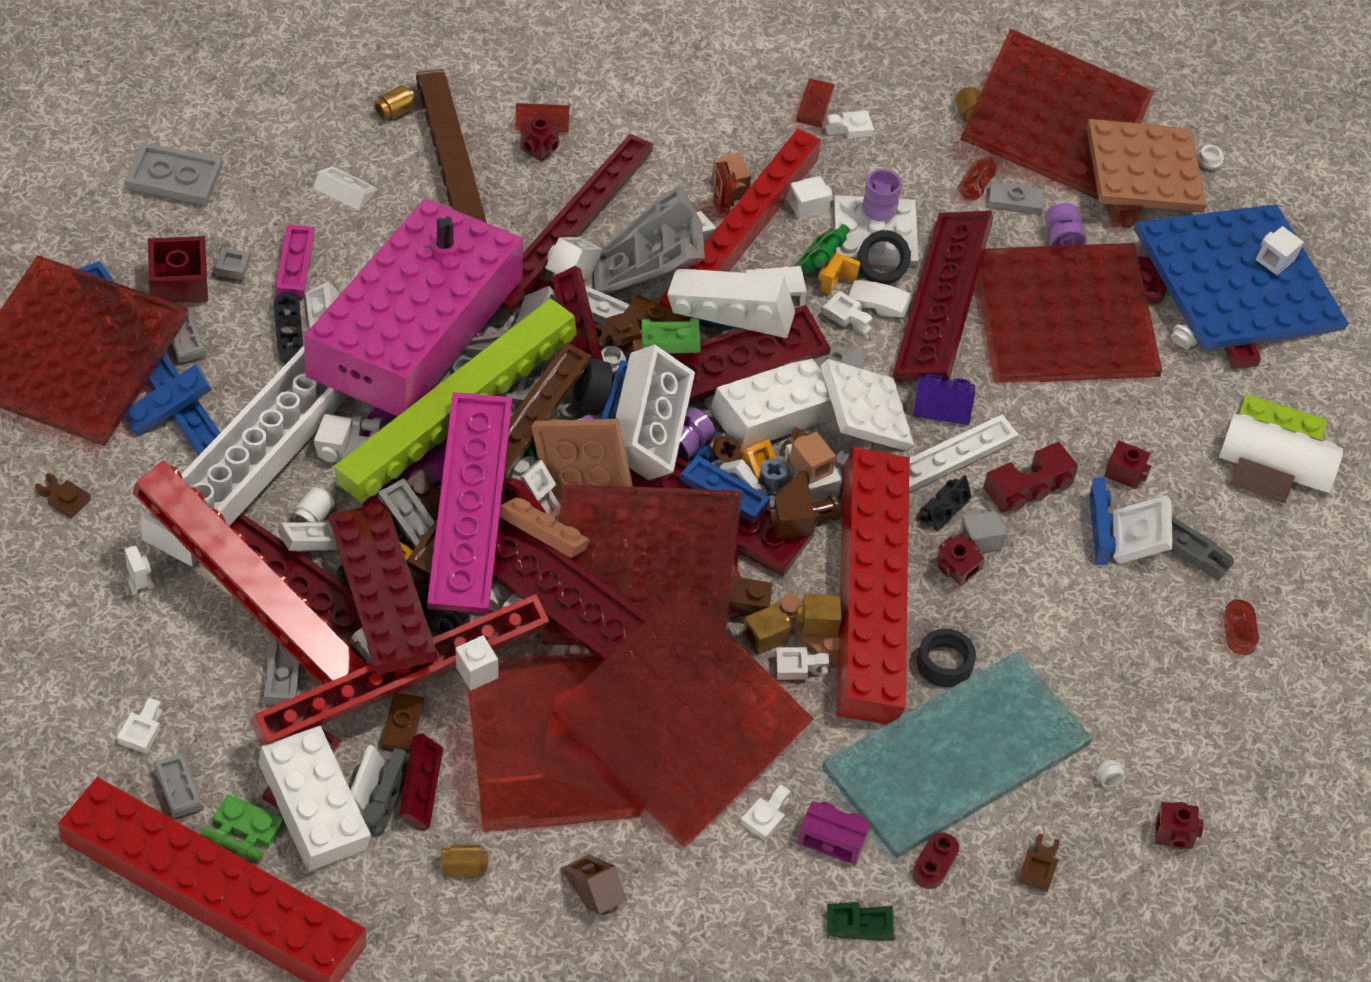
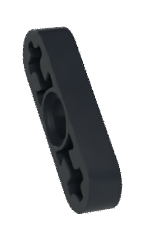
[274,293,304,364]

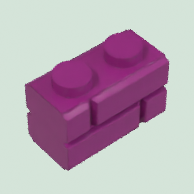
[797,801,871,865]

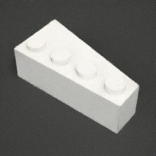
[667,268,795,338]

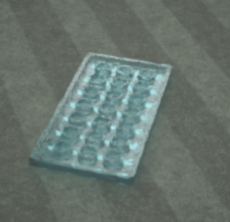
[822,651,1093,859]

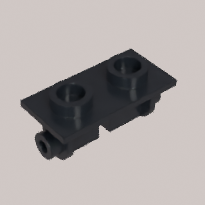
[919,475,972,532]
[416,584,468,635]

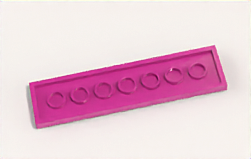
[427,392,512,614]

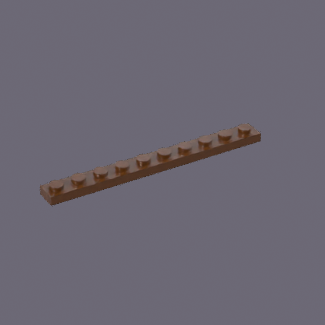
[406,342,591,579]

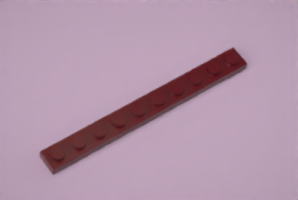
[499,134,653,313]

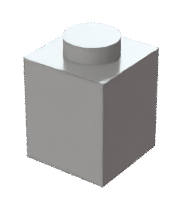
[959,511,1007,554]

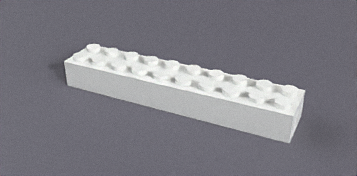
[141,346,349,566]

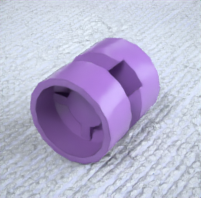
[862,169,902,221]
[1045,203,1087,254]
[677,407,715,461]

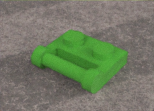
[642,318,700,353]

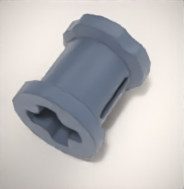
[759,459,787,496]

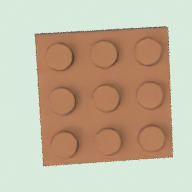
[531,419,635,504]

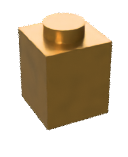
[796,594,841,637]
[743,604,792,655]

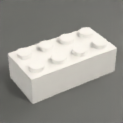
[615,344,695,480]
[710,359,835,449]
[258,726,371,872]

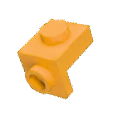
[818,252,861,295]
[737,439,776,479]

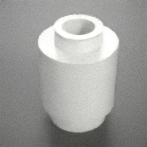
[293,487,335,523]

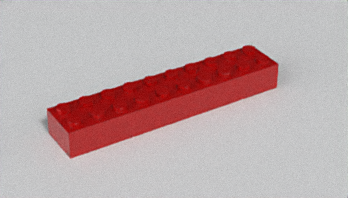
[836,447,910,725]
[58,776,366,982]

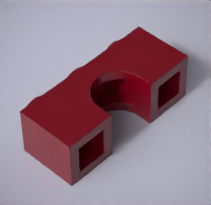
[983,441,1078,513]

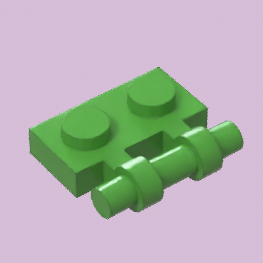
[202,794,284,863]

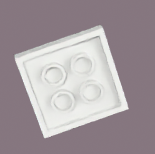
[834,195,919,267]
[821,359,914,451]

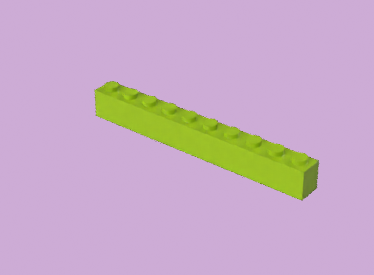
[334,298,577,503]

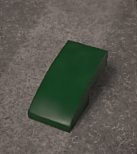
[827,902,895,941]

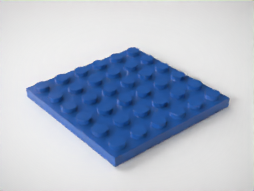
[1134,204,1348,351]

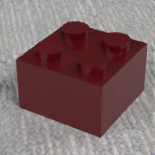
[148,236,208,304]

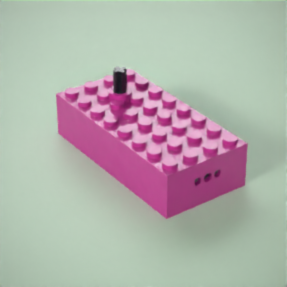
[304,198,523,416]

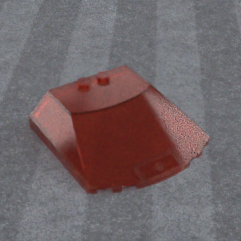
[467,653,660,832]

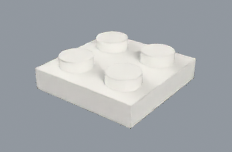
[1113,495,1172,564]

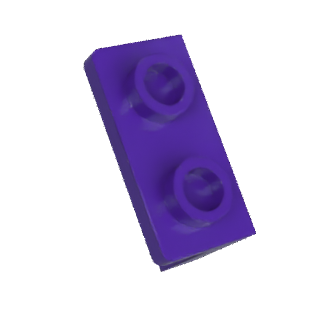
[913,373,975,425]

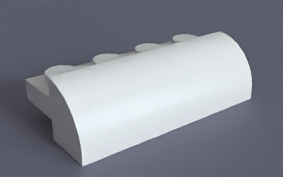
[1219,413,1343,493]

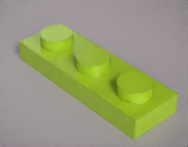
[1239,394,1328,441]

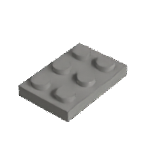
[126,142,223,205]

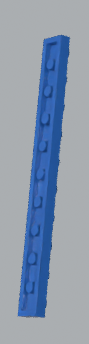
[74,261,221,456]

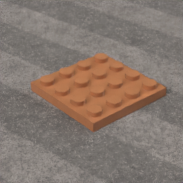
[1086,119,1207,213]

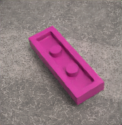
[275,224,315,297]

